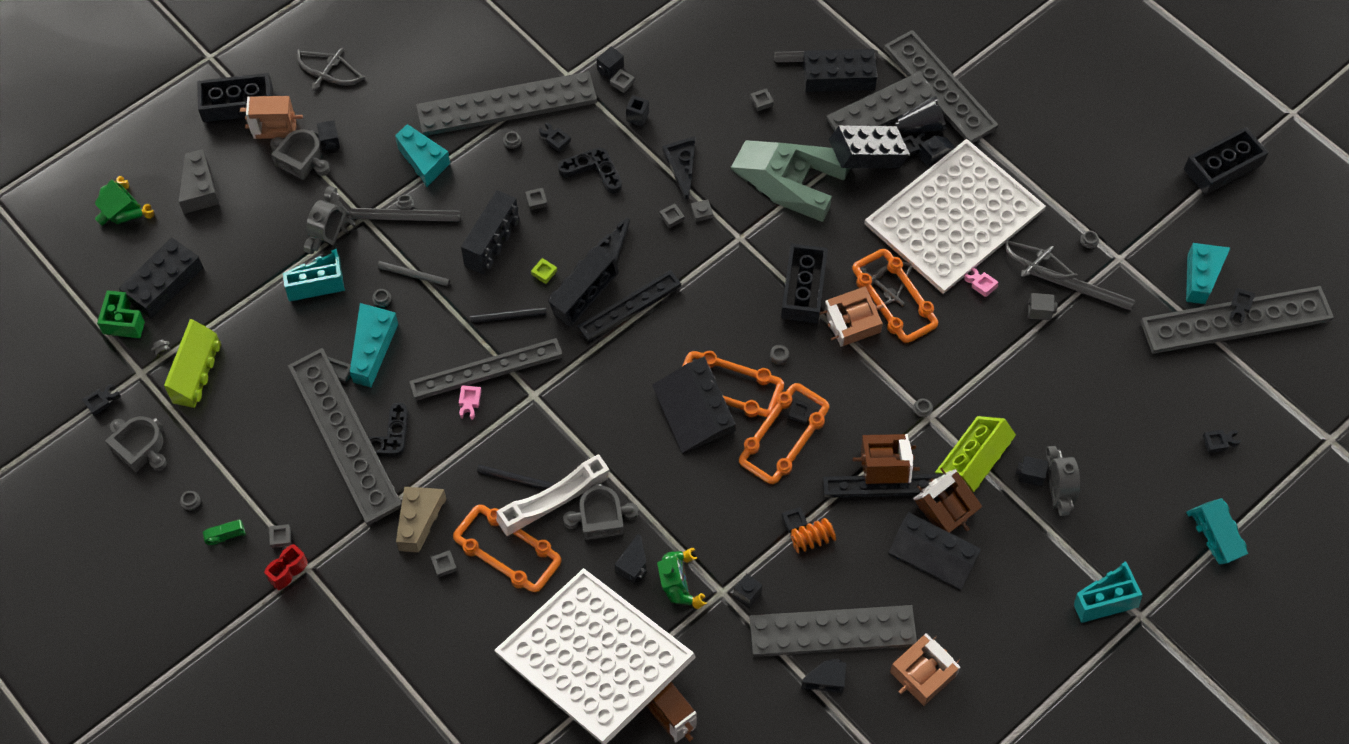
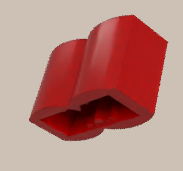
[264,544,308,590]

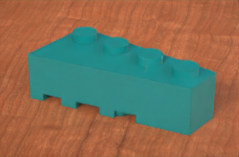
[350,303,398,388]

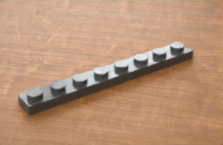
[409,338,562,401]

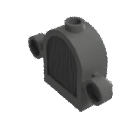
[270,129,330,180]
[304,186,347,254]
[105,416,167,472]
[1046,446,1080,516]
[563,484,638,540]

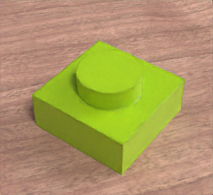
[531,258,557,284]

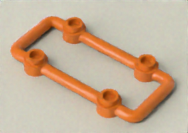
[852,249,938,343]
[682,351,784,417]
[739,383,829,484]
[453,505,561,592]

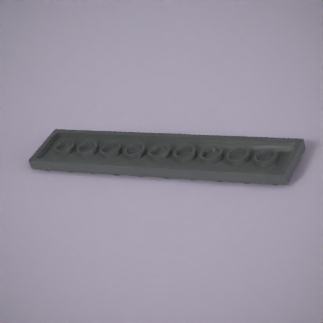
[416,71,597,136]
[1140,286,1334,354]
[288,348,402,525]

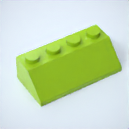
[164,319,221,408]
[935,416,1016,492]

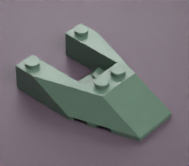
[731,140,850,222]

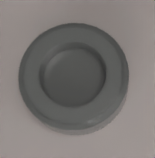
[770,345,789,365]

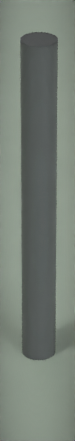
[378,261,450,286]

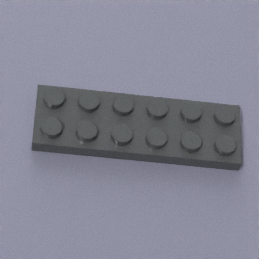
[827,71,938,131]

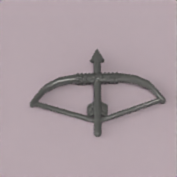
[297,48,365,91]
[1005,240,1078,280]
[860,262,913,306]

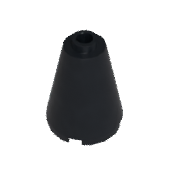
[895,96,946,135]

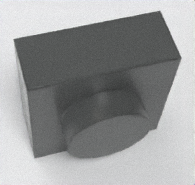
[610,69,635,93]
[750,88,774,111]
[525,188,548,210]
[691,199,713,222]
[659,204,685,228]
[269,524,291,548]
[431,550,457,578]

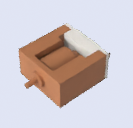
[240,96,303,139]
[820,286,884,347]
[890,634,960,706]

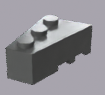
[179,149,219,214]

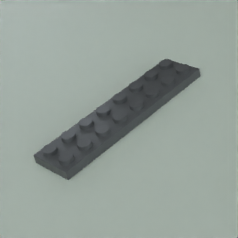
[884,30,998,143]
[749,605,917,657]

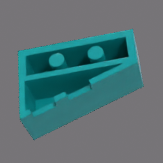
[395,124,450,187]
[1186,243,1230,304]
[283,248,345,301]
[1186,498,1248,565]
[1074,561,1142,623]

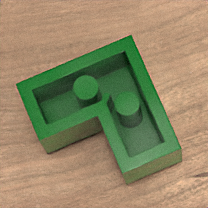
[97,290,145,338]

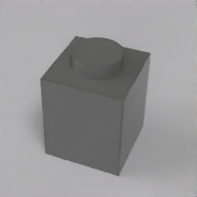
[1028,293,1057,320]

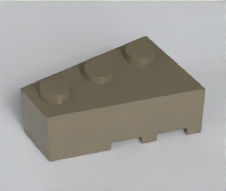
[396,487,446,553]

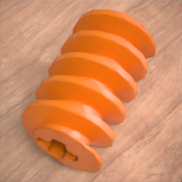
[791,518,836,554]

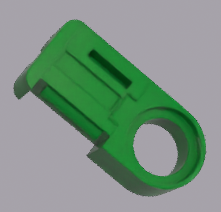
[203,520,246,545]

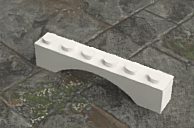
[496,454,609,536]

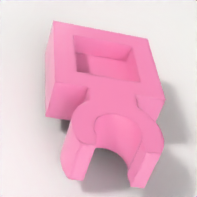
[964,268,999,297]
[459,386,481,420]

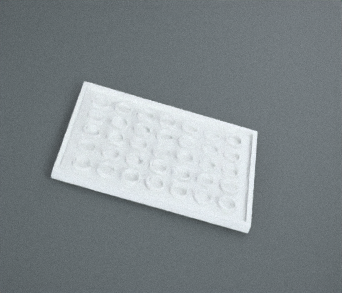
[864,139,1046,294]
[495,568,696,744]

